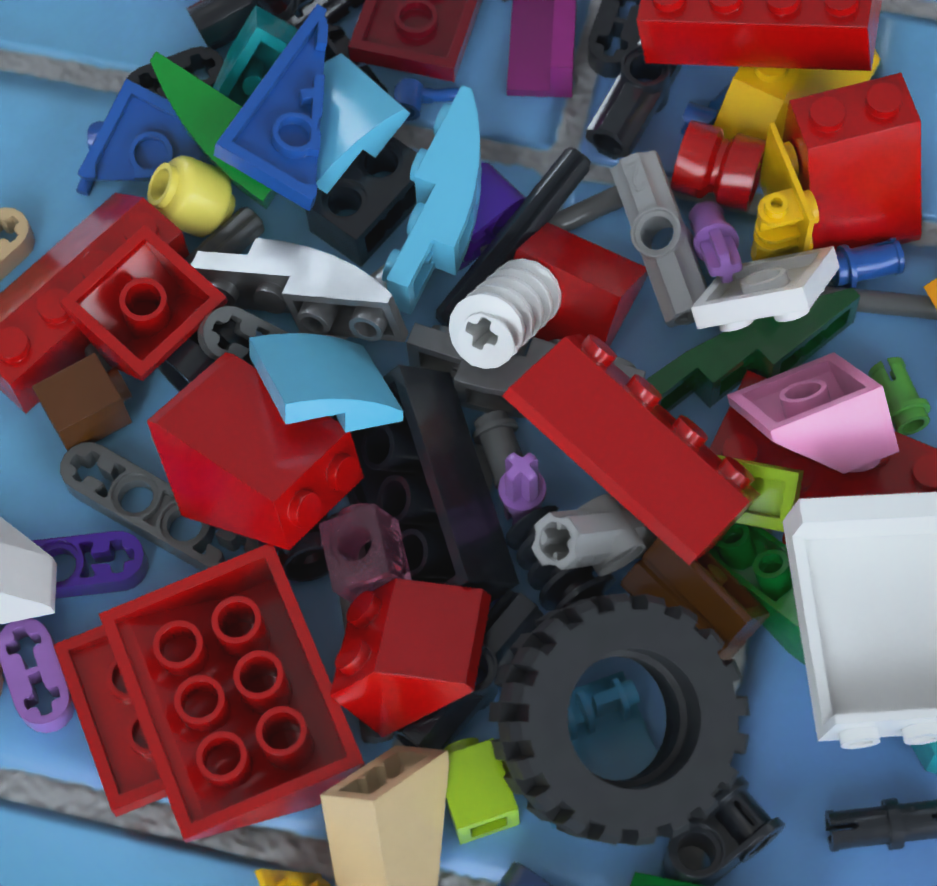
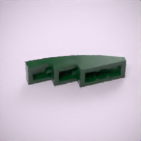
[646,288,861,412]

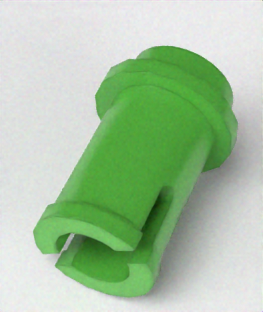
[868,357,931,436]

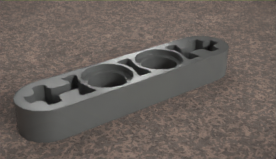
[60,442,260,571]

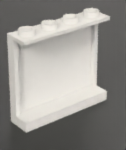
[783,492,937,749]

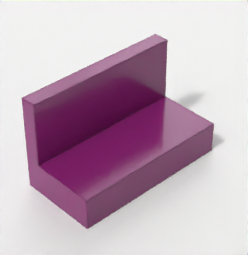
[507,0,577,98]

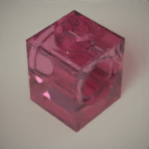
[319,503,411,603]

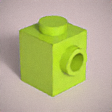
[443,737,520,845]

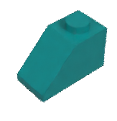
[213,5,299,107]

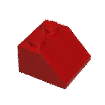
[330,578,491,737]

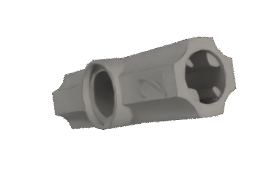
[610,150,708,328]
[531,493,658,576]

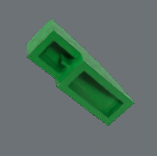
[150,51,277,209]

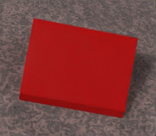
[513,223,648,347]
[59,224,228,381]

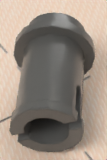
[472,410,523,489]

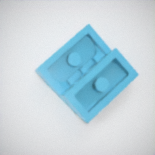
[316,53,411,194]
[249,333,403,433]

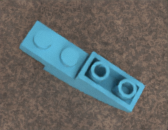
[382,85,482,315]

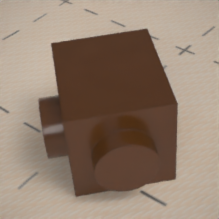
[32,353,133,451]

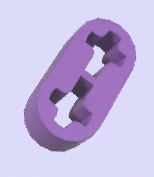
[0,618,75,733]

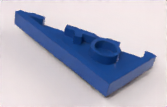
[214,4,328,212]
[77,79,214,181]

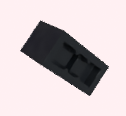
[305,136,417,267]

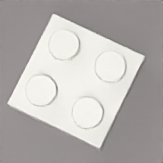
[691,246,840,332]

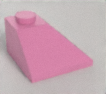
[727,352,900,474]

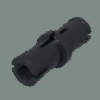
[825,798,937,852]

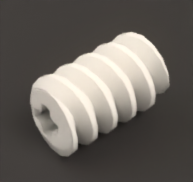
[449,258,562,369]

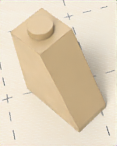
[320,745,449,886]

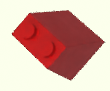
[782,73,922,251]
[147,352,364,550]

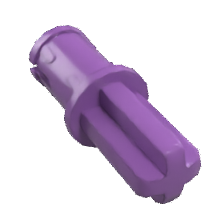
[689,201,743,283]
[498,452,547,525]

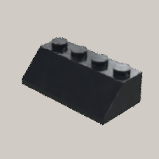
[332,365,520,603]

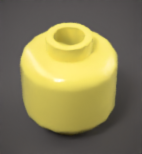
[147,155,235,237]

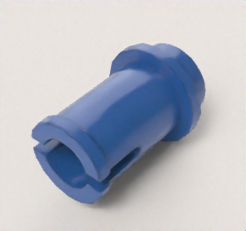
[831,237,905,288]

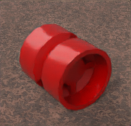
[671,120,766,212]

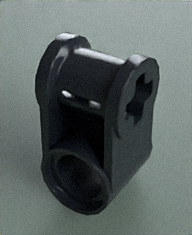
[663,776,785,886]

